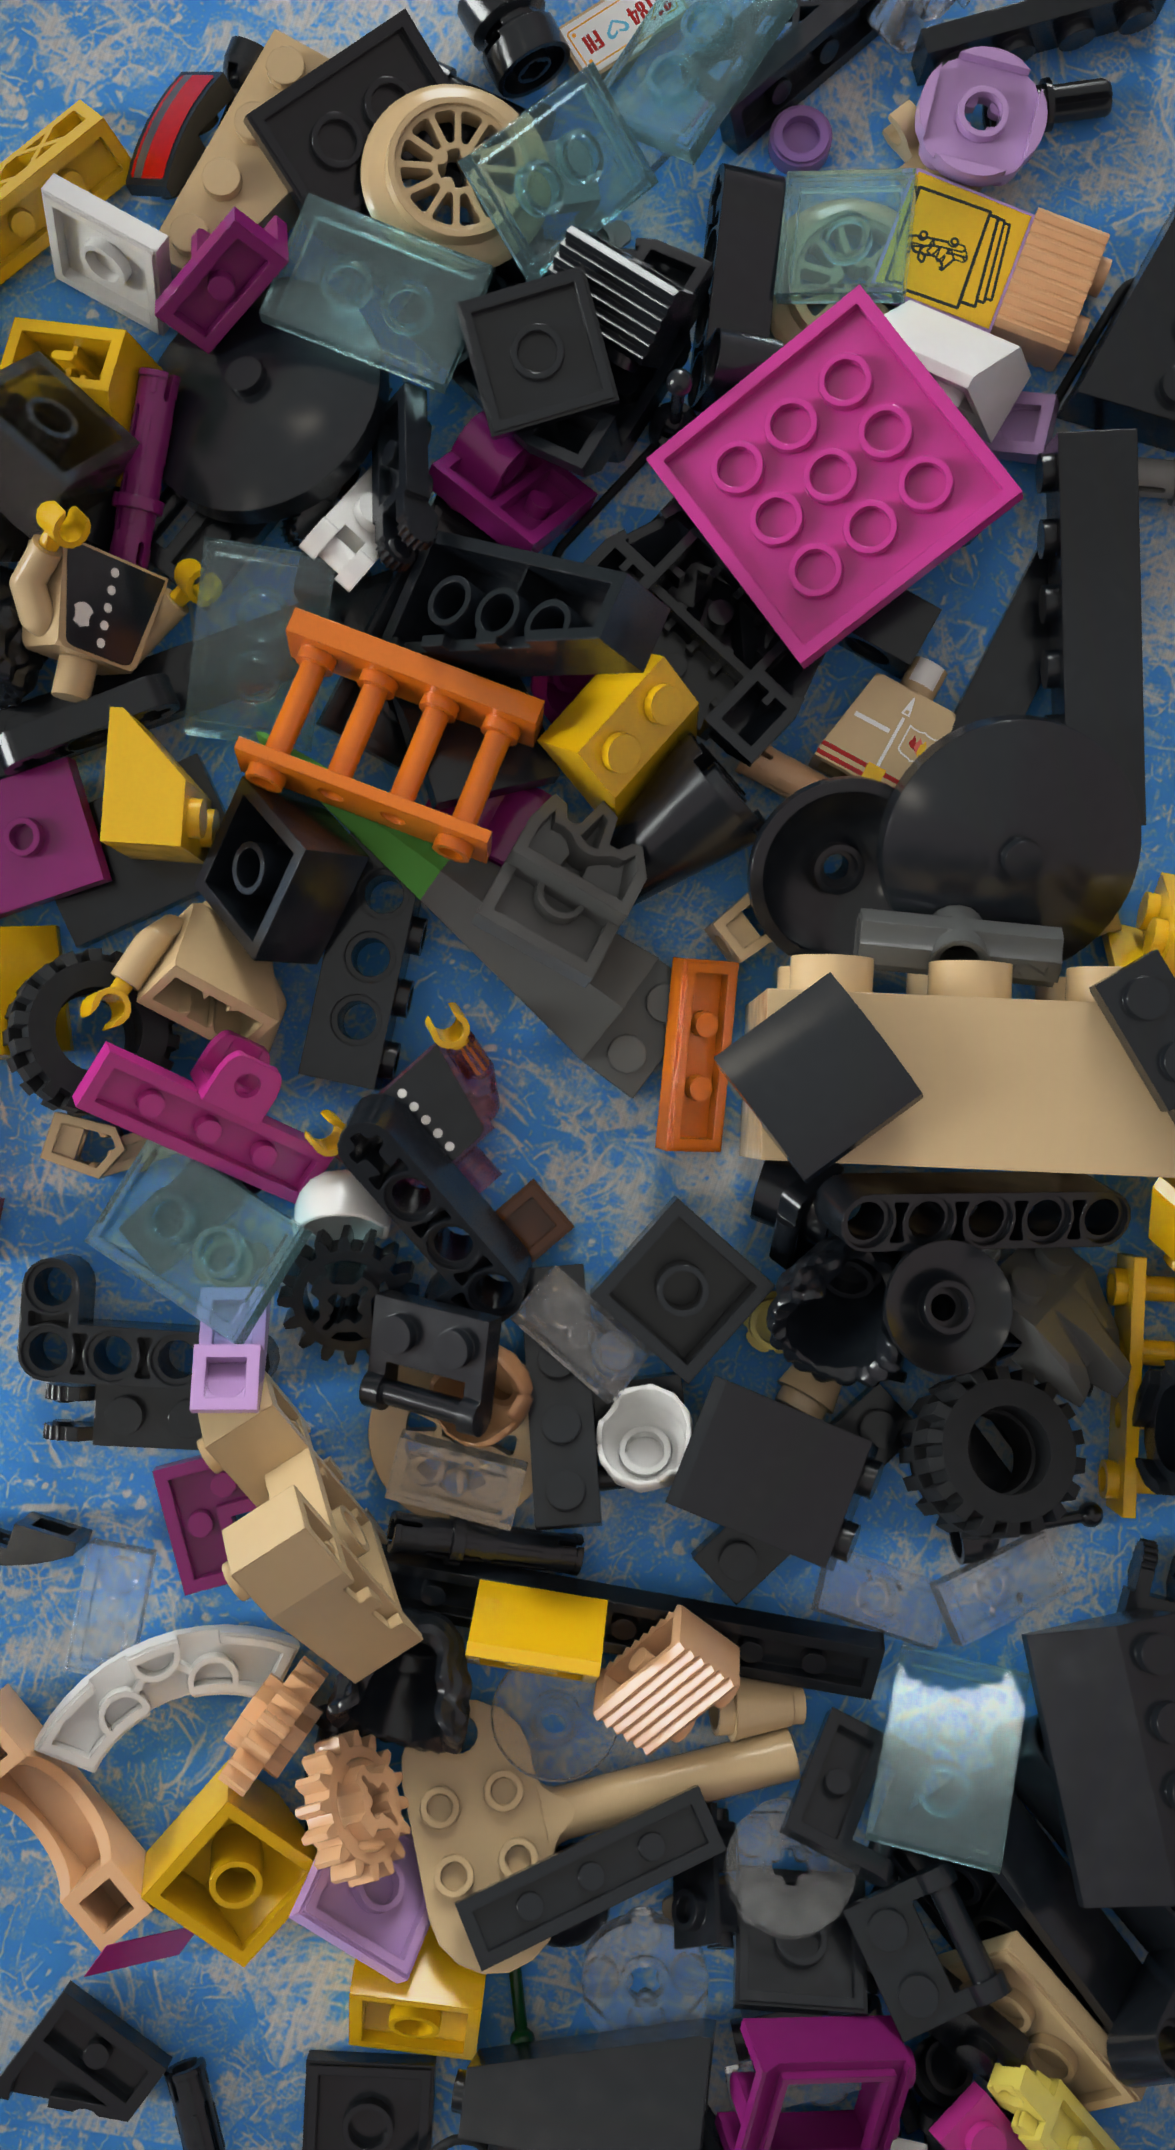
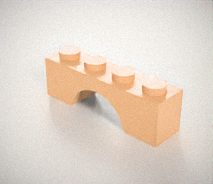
[0,1683,155,1952]

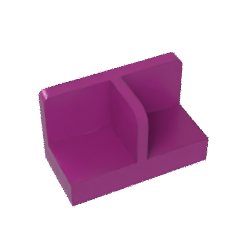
[155,206,289,354]

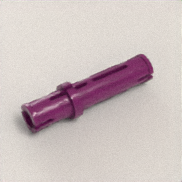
[109,367,181,570]

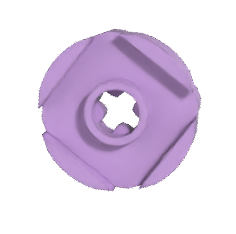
[915,46,1048,187]

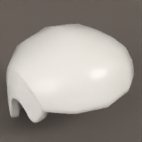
[294,1169,391,1240]
[596,1384,693,1493]

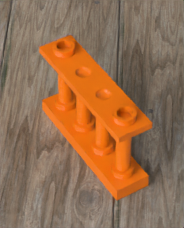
[234,607,545,864]

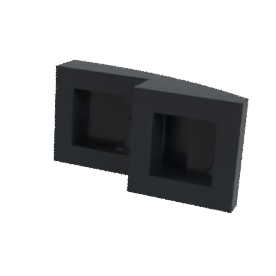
[0,1511,93,1566]

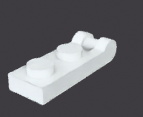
[299,466,435,592]

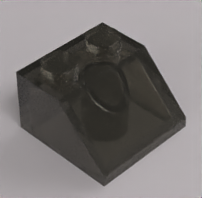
[0,351,140,539]

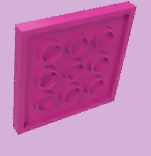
[646,284,1023,669]

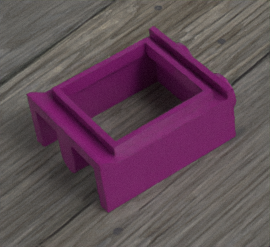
[715,2015,916,2150]

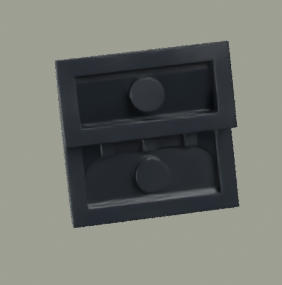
[393,677,560,810]
[714,972,923,1184]

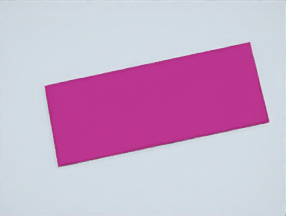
[84,1928,194,1977]

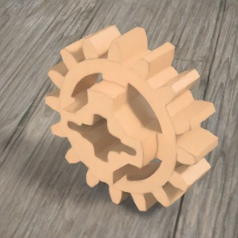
[217,1656,329,1797]
[295,1730,411,1888]

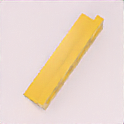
[0,100,131,286]

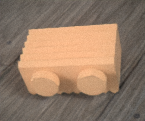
[990,207,1113,372]
[593,1604,740,1756]

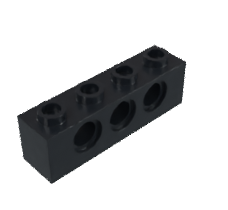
[298,832,428,1091]

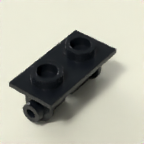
[671,1802,740,1950]

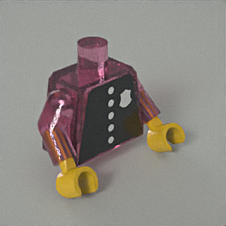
[304,1002,502,1194]

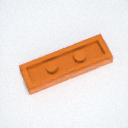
[655,957,739,1152]

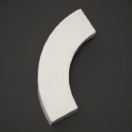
[34,1624,300,1773]

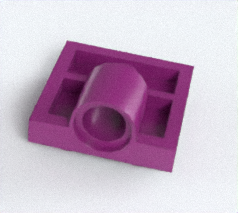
[429,410,598,553]

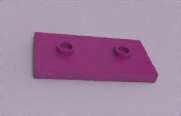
[0,757,112,919]

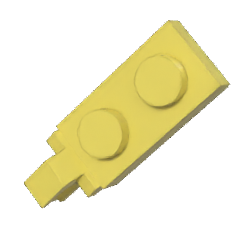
[987,2063,1121,2150]

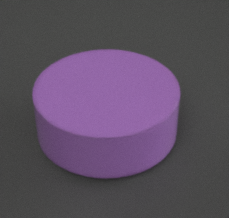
[768,105,832,177]

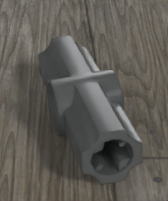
[853,905,1064,987]

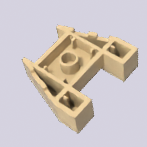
[197,1371,423,1684]

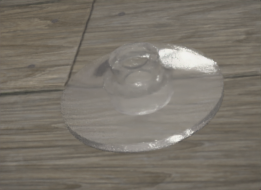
[491,1670,617,1782]

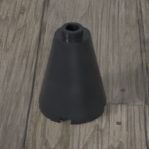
[610,732,766,906]

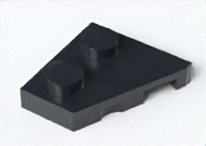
[0,1980,172,2122]

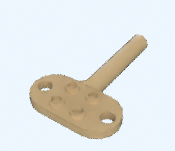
[401,1700,800,1974]

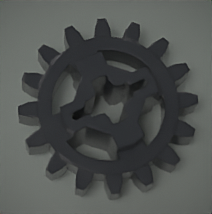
[277,1225,420,1365]

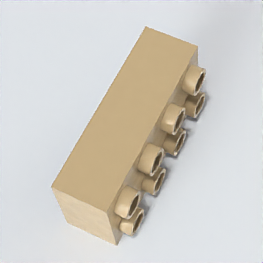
[739,954,1175,1178]

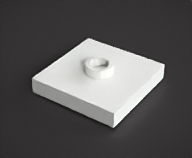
[41,173,172,336]

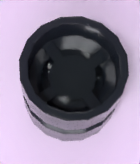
[457,0,571,99]

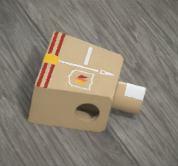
[808,656,956,788]

